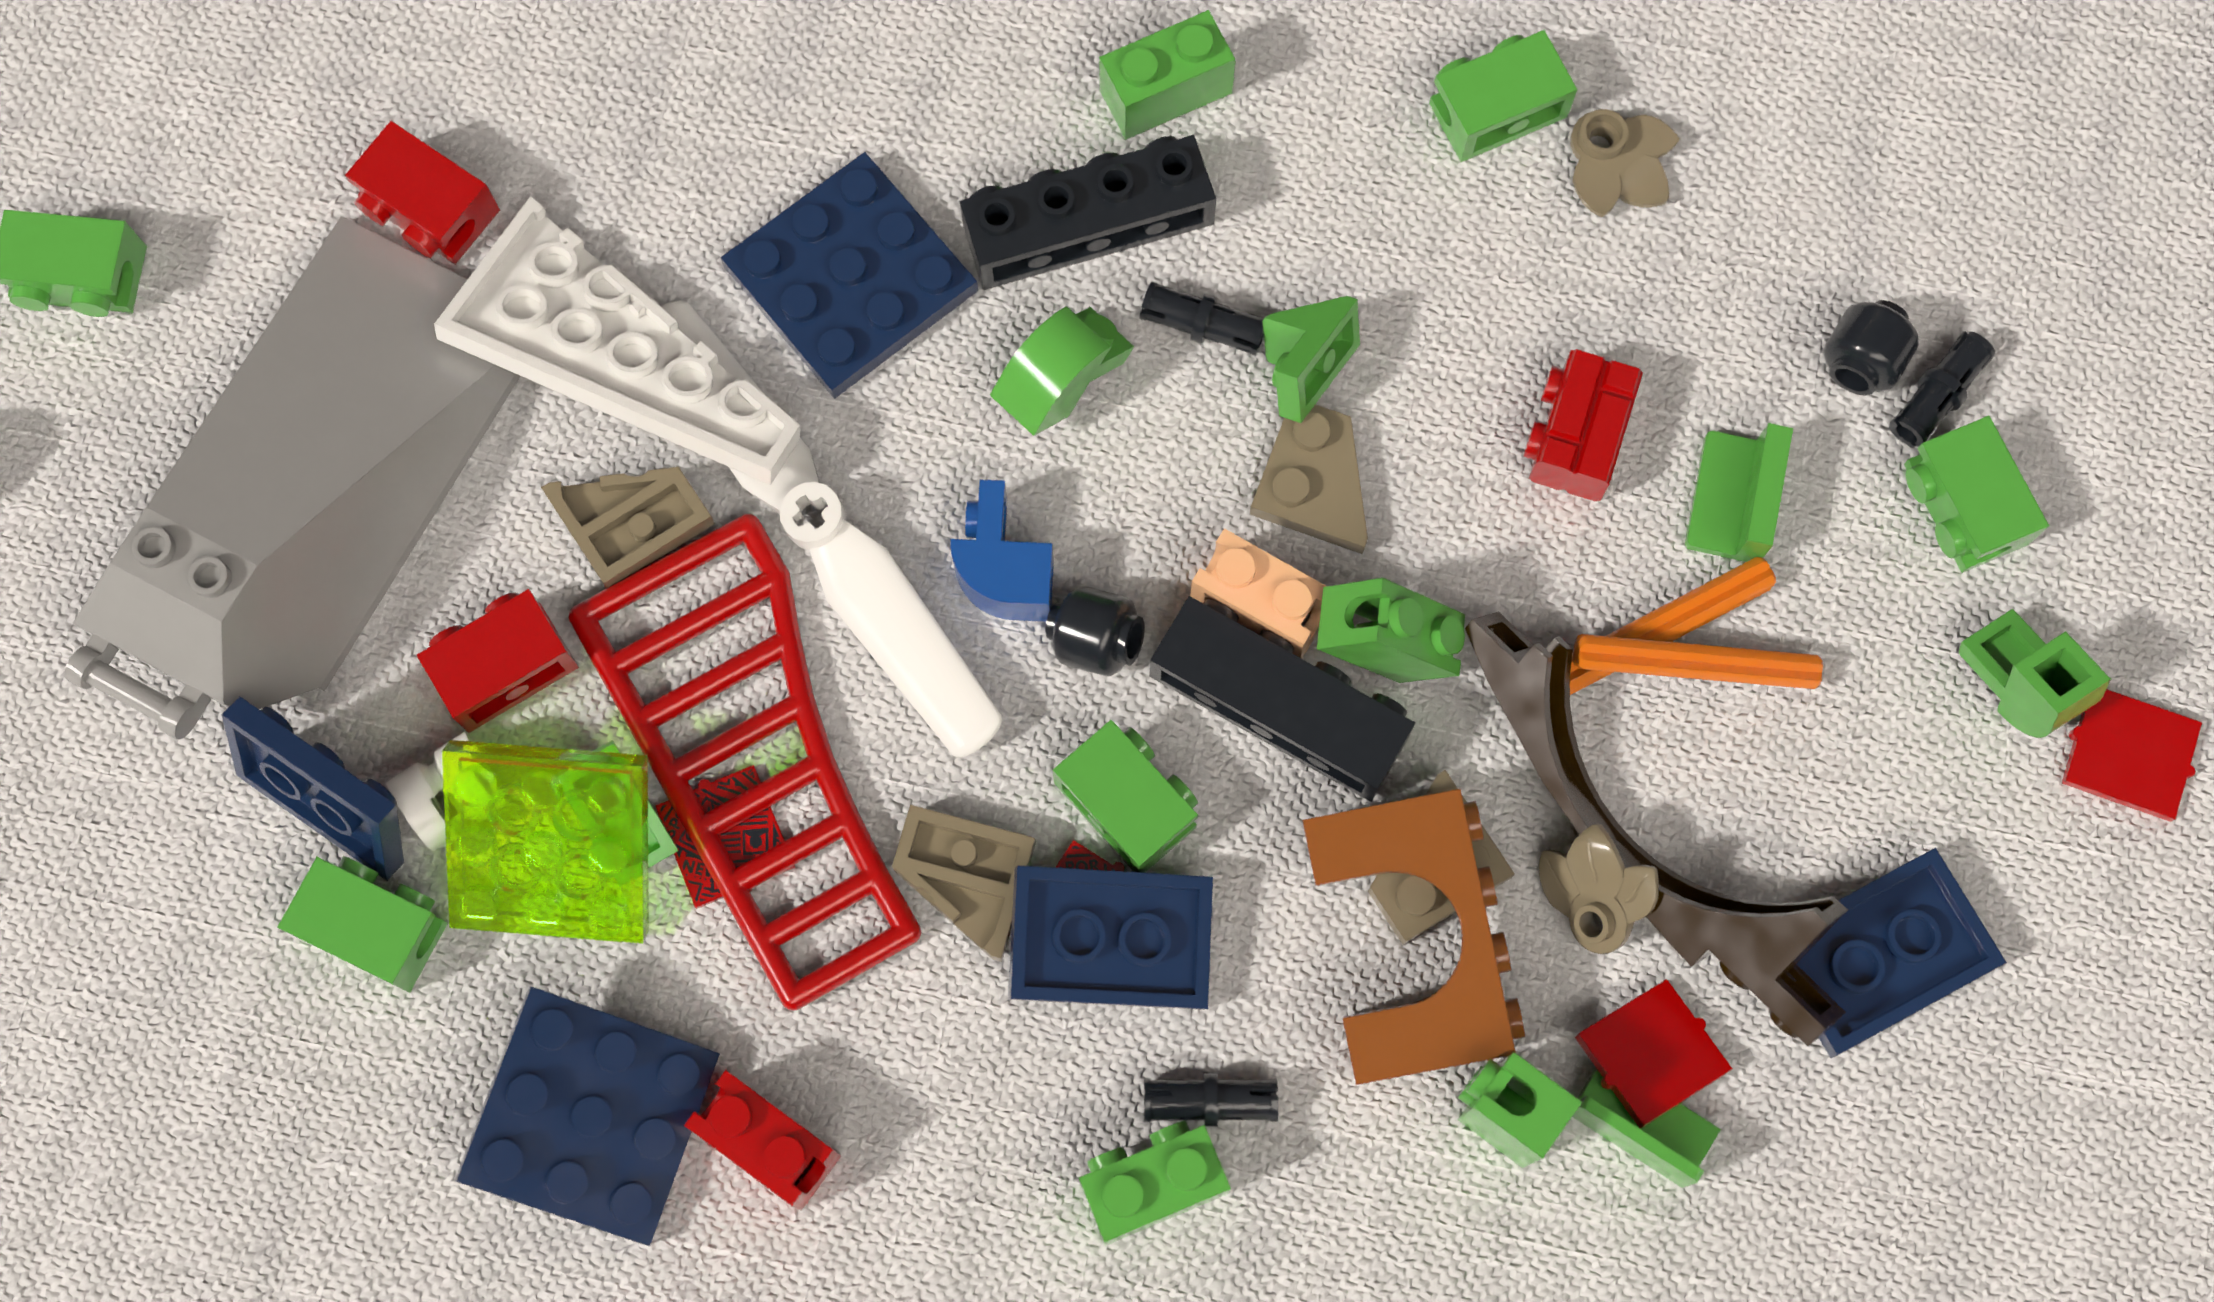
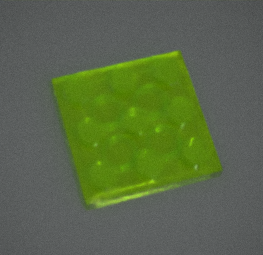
[442,740,649,944]

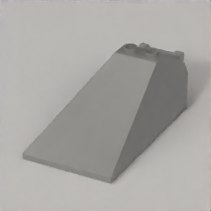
[64,216,521,740]

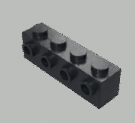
[959,134,1216,290]
[1149,596,1416,802]

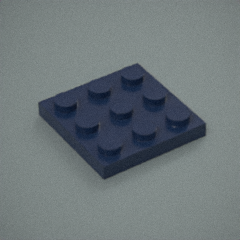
[720,152,979,399]
[454,986,720,1247]

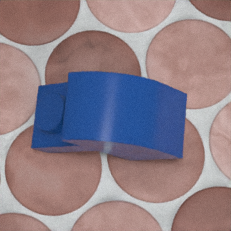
[950,480,1054,622]

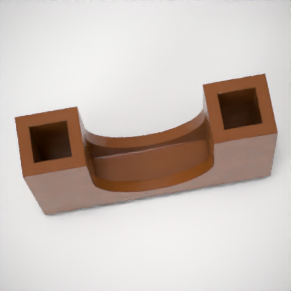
[1303,789,1526,1085]

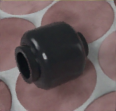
[1823,300,1919,396]
[1045,586,1145,676]

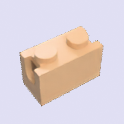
[1190,528,1327,659]

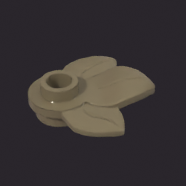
[1570,109,1680,217]
[1539,823,1659,954]

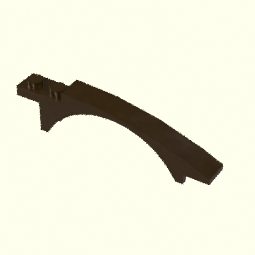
[1465,612,1848,1047]

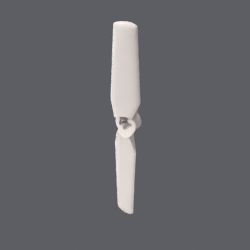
[661,300,1002,758]

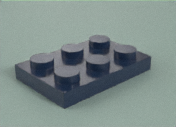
[221,697,404,881]
[1797,847,2007,1058]
[1008,865,1213,1010]

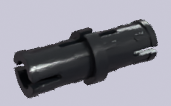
[1140,281,1265,356]
[1889,331,1995,448]
[1144,1073,1278,1127]

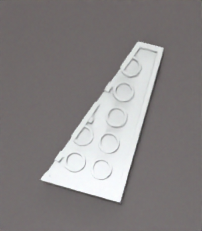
[434,196,800,485]

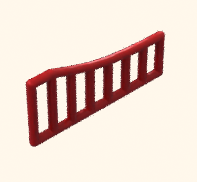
[568,514,921,1011]

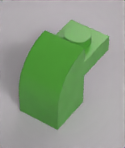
[990,306,1134,436]
[1958,609,2111,738]

